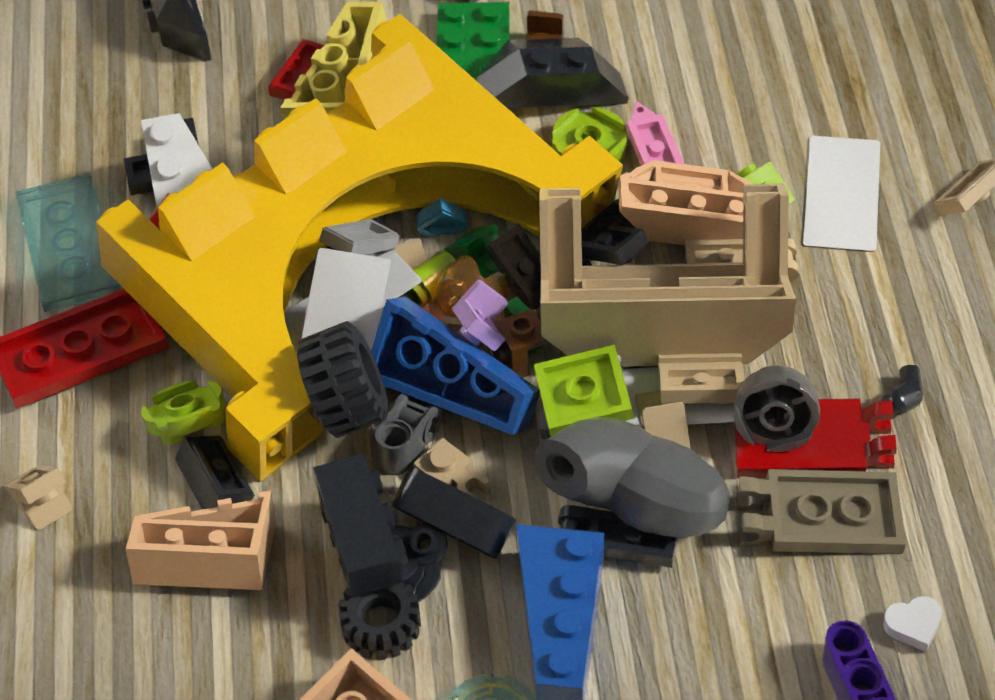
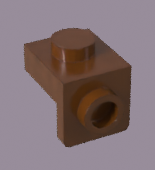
[492,309,548,378]

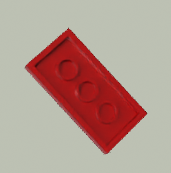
[0,288,169,409]

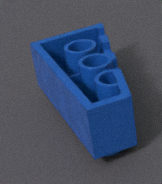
[371,297,540,435]
[516,524,604,700]

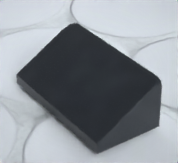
[175,435,255,510]

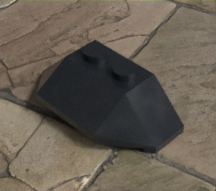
[142,0,212,62]
[477,38,629,108]

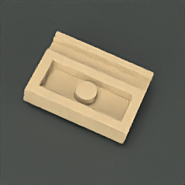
[658,353,745,405]

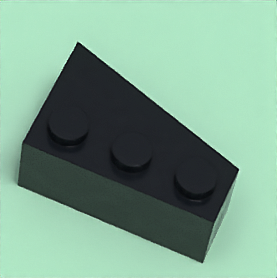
[313,453,408,597]

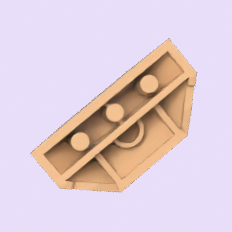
[618,160,752,245]

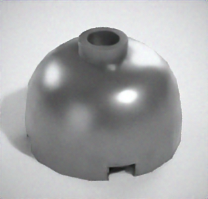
[733,365,820,452]

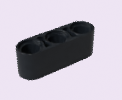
[390,466,517,559]

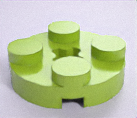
[552,107,627,162]
[141,380,226,445]

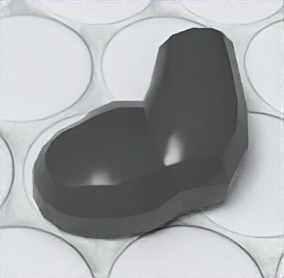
[534,417,730,538]

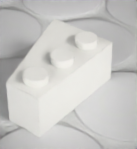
[141,113,212,207]

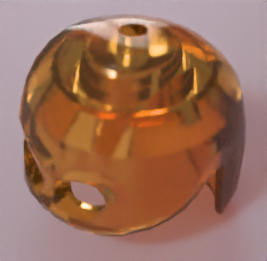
[436,255,510,318]

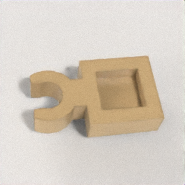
[413,438,490,497]

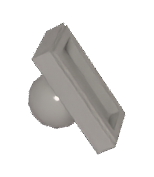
[319,219,400,256]

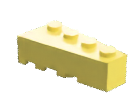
[280,2,387,119]

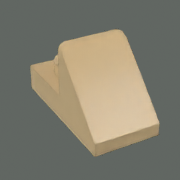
[635,390,691,449]
[4,464,72,530]

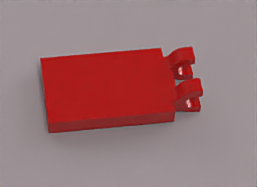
[734,398,897,479]

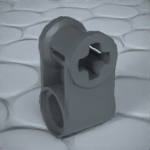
[375,393,443,475]

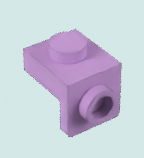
[452,280,508,351]

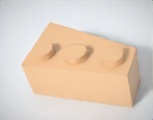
[126,490,276,590]

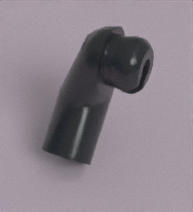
[881,365,923,415]

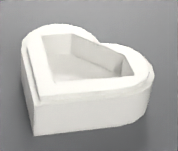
[883,596,942,652]

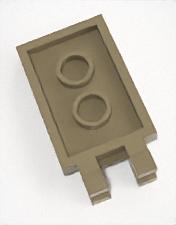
[735,469,906,554]

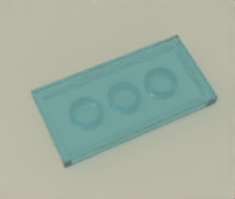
[15,173,121,312]

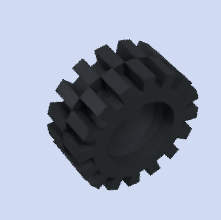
[338,580,421,660]

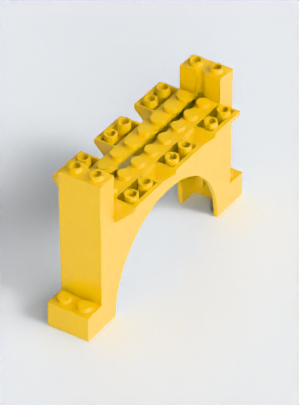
[96,14,623,482]

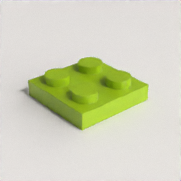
[534,344,634,437]

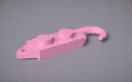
[626,102,685,166]

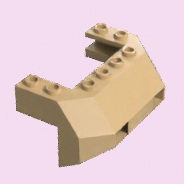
[539,184,796,367]

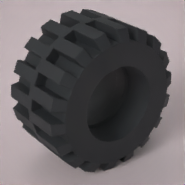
[297,321,388,438]

